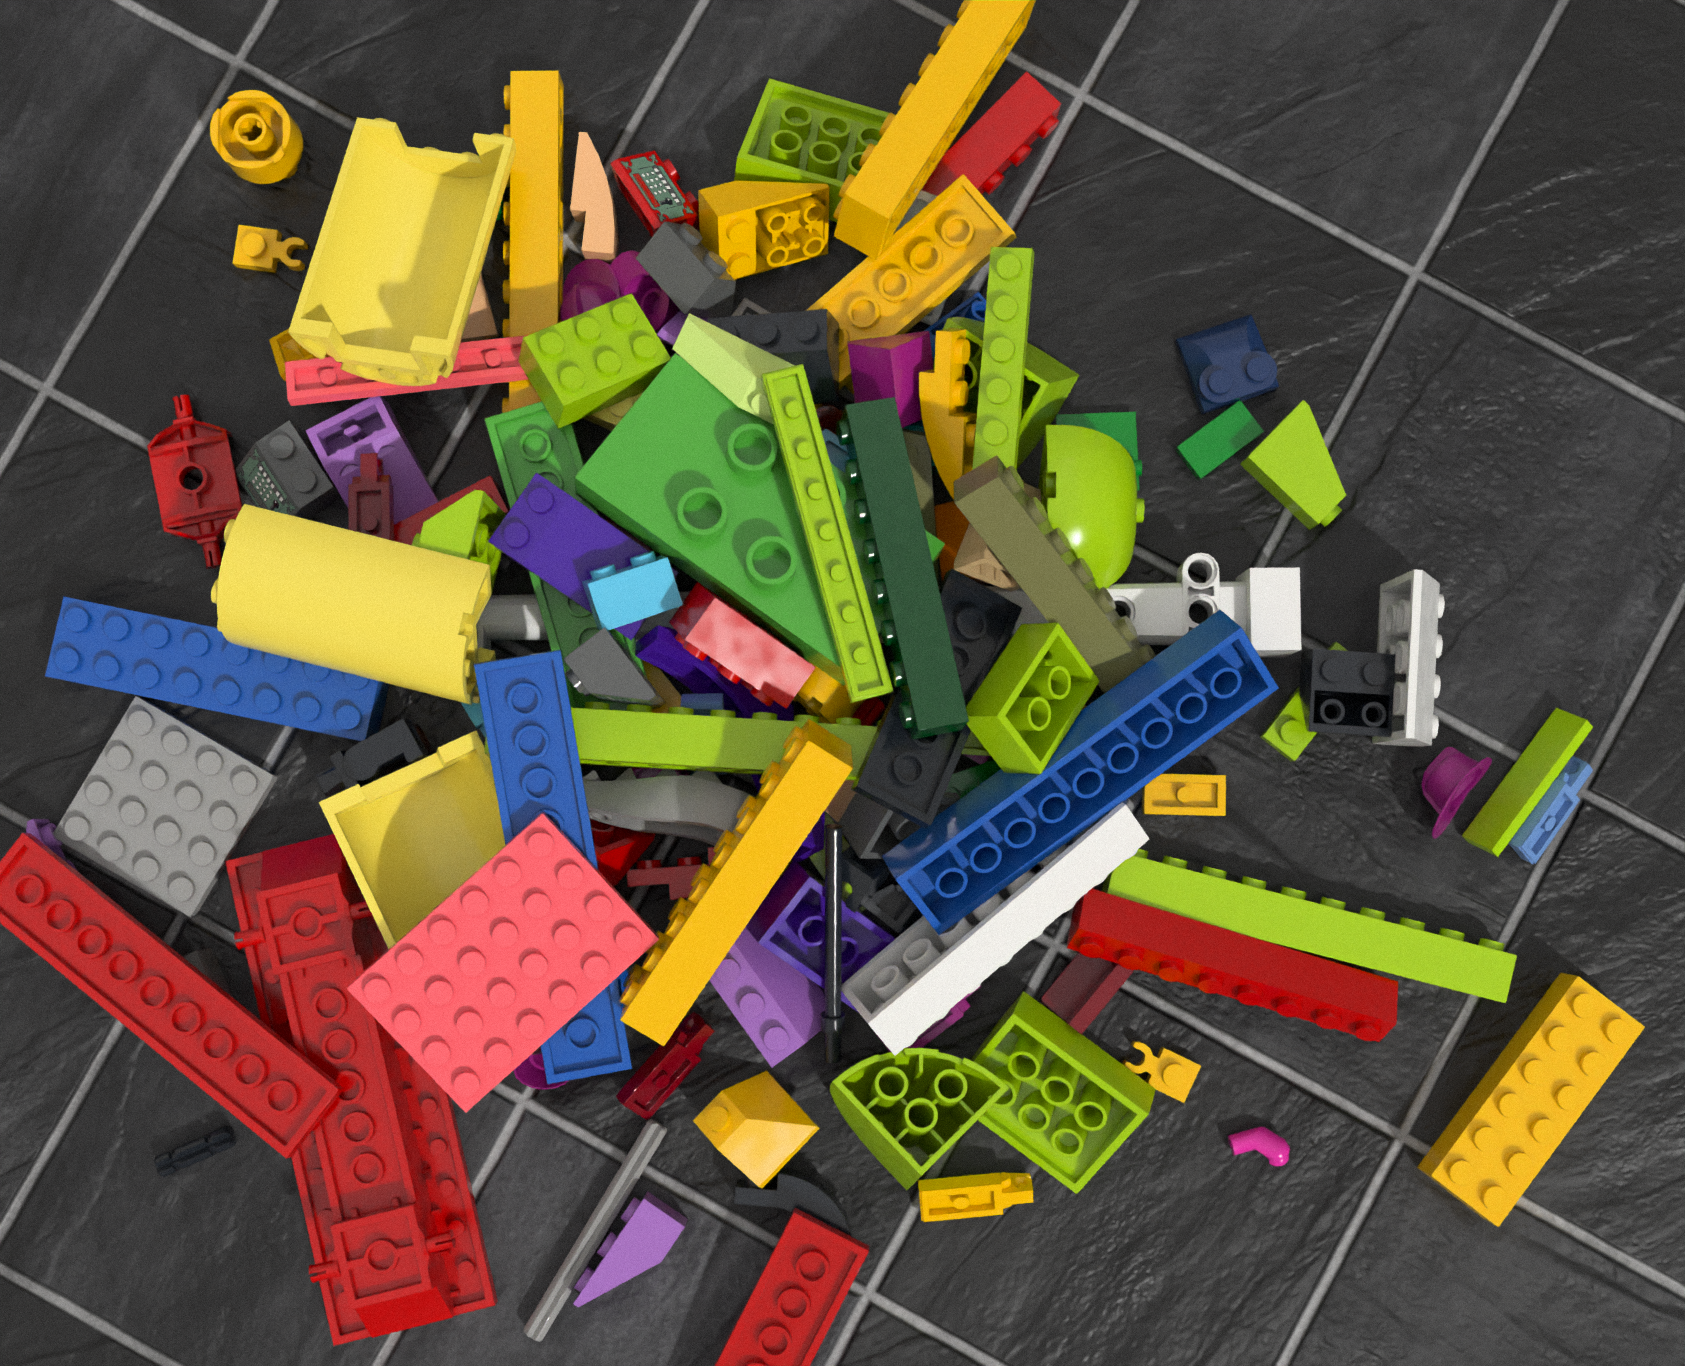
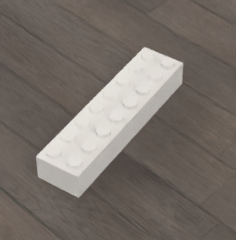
[841,802,1149,1056]

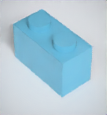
[582,551,683,630]

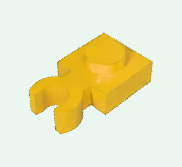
[233,225,308,273]
[1122,1041,1201,1103]

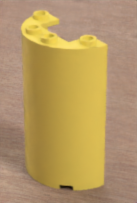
[288,117,516,386]
[211,504,496,705]
[319,730,505,949]

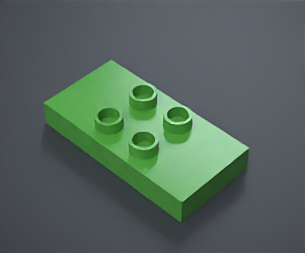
[574,353,945,686]

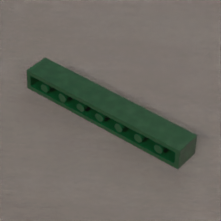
[836,397,969,739]

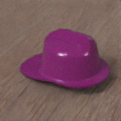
[610,250,679,332]
[560,259,621,321]
[1422,747,1492,839]

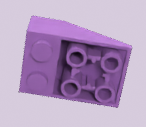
[305,396,439,524]

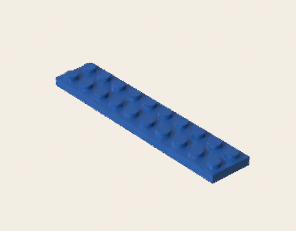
[474,649,632,1084]

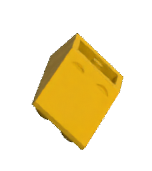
[698,180,830,280]

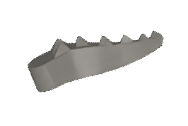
[583,768,755,846]

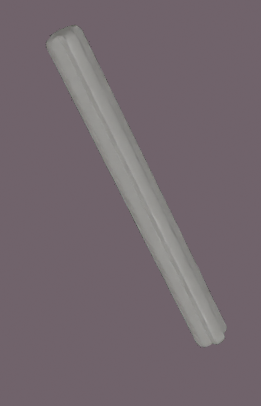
[523,1119,667,1342]

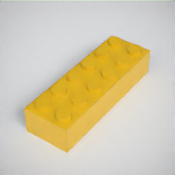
[1417,973,1645,1227]

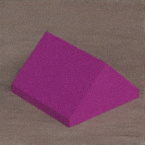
[847,331,933,428]

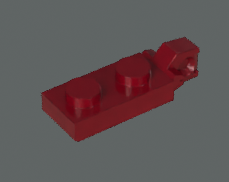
[348,453,394,541]
[616,1012,715,1120]

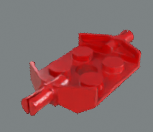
[147,395,242,569]

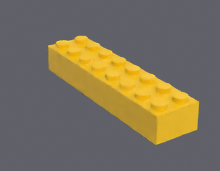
[833,0,1036,260]
[619,718,853,1046]

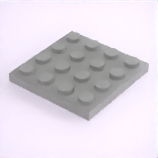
[53,696,279,917]

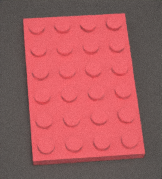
[347,811,659,1113]

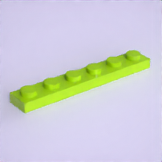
[972,247,1034,471]

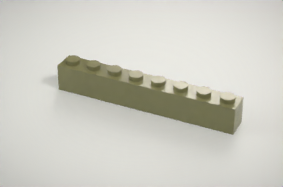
[954,455,1156,694]

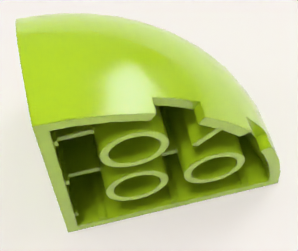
[933,317,1079,468]
[1038,425,1145,589]
[830,1048,1009,1190]

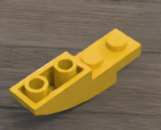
[919,328,977,499]

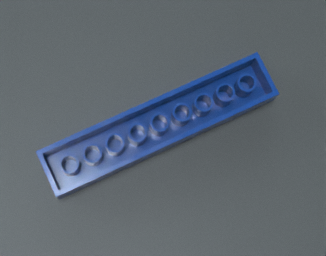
[882,610,1279,935]

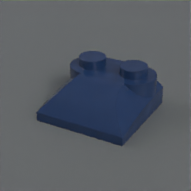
[1175,314,1279,415]

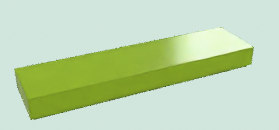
[1462,708,1593,857]

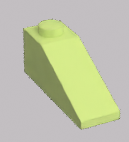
[672,313,795,424]

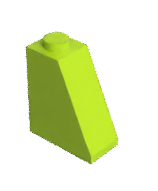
[1240,400,1346,530]

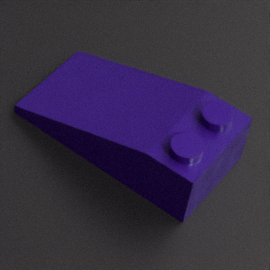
[488,473,679,641]
[746,861,897,1014]

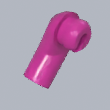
[1228,1127,1290,1167]

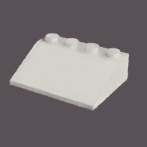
[1372,569,1445,747]

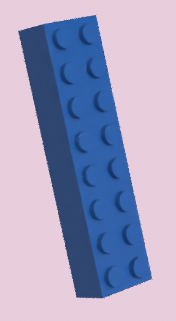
[45,597,389,741]

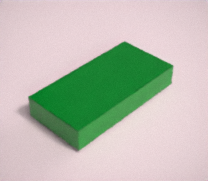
[1174,400,1264,481]

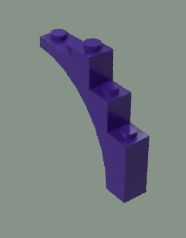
[635,625,825,863]

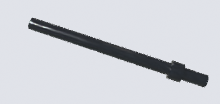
[820,824,845,1063]

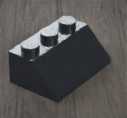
[707,309,839,404]

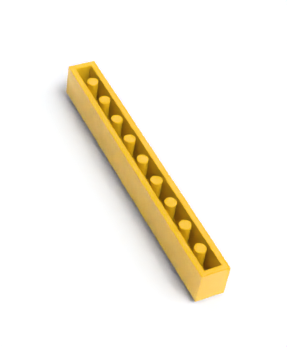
[502,71,564,413]

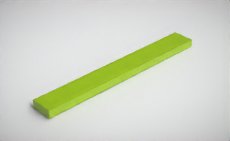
[761,364,893,703]

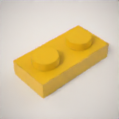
[1142,774,1226,816]

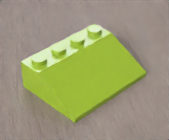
[734,78,889,222]
[970,991,1156,1194]

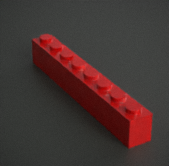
[1067,889,1398,1042]

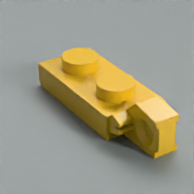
[918,1172,1033,1222]

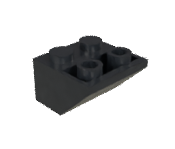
[1299,649,1396,737]

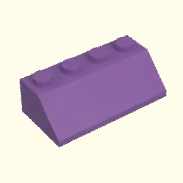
[709,927,825,1068]

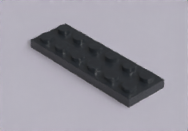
[851,569,1022,828]

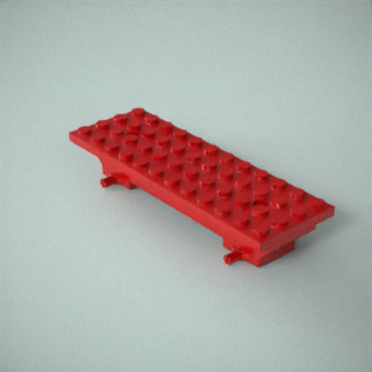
[225,834,498,1346]

